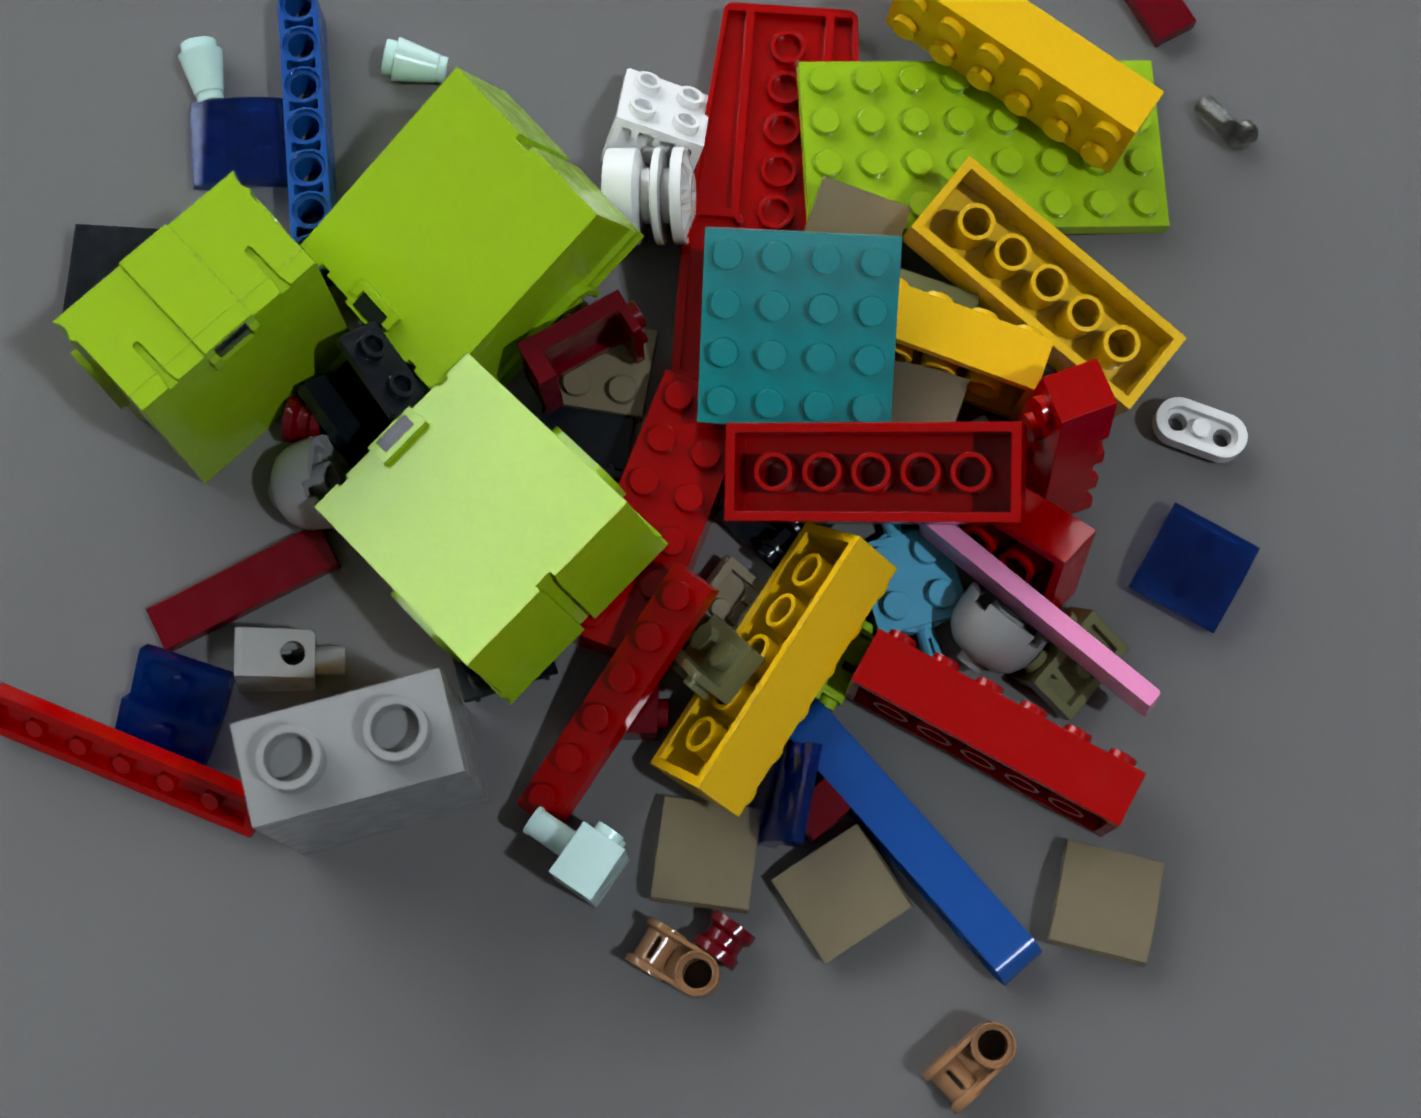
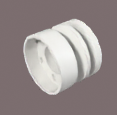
[601,146,696,245]

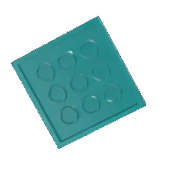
[697,227,902,424]

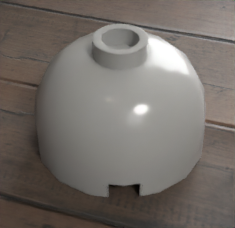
[268,434,349,531]
[950,582,1048,674]

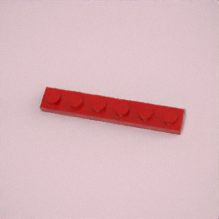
[516,562,719,824]
[0,683,256,838]

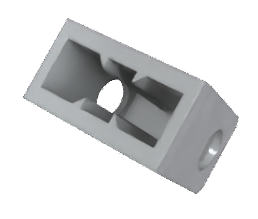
[234,627,345,693]

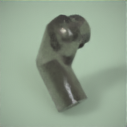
[1194,95,1259,150]

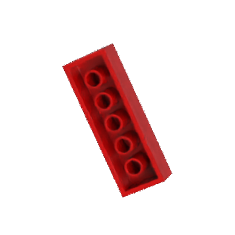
[572,369,726,658]
[724,421,1027,525]
[845,629,1146,837]

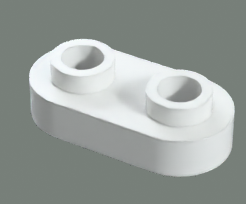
[1152,397,1248,463]

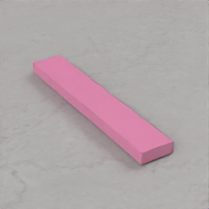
[919,525,1161,718]

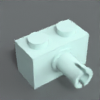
[523,806,629,908]

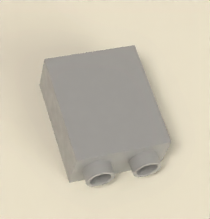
[230,668,492,855]

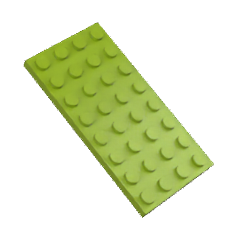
[796,60,1170,236]

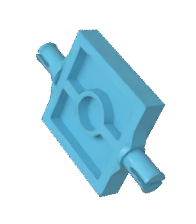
[867,524,964,657]

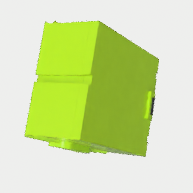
[300,67,644,390]
[53,171,350,484]
[314,353,669,705]

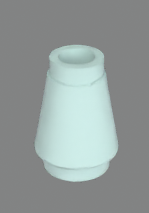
[178,36,225,107]
[381,37,449,83]

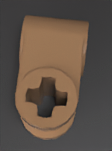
[624,916,721,999]
[921,1021,1017,1115]

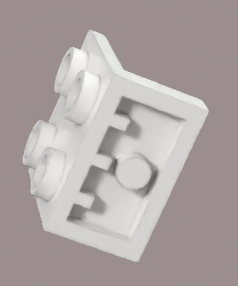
[601,68,708,172]

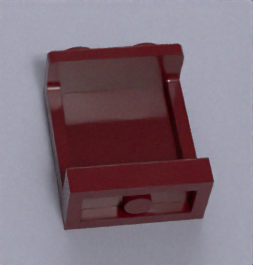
[516,289,648,414]

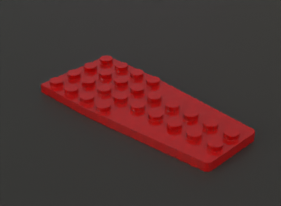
[671,2,859,381]

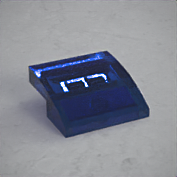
[189,97,288,191]
[1128,502,1260,633]
[115,643,235,766]
[757,742,823,849]

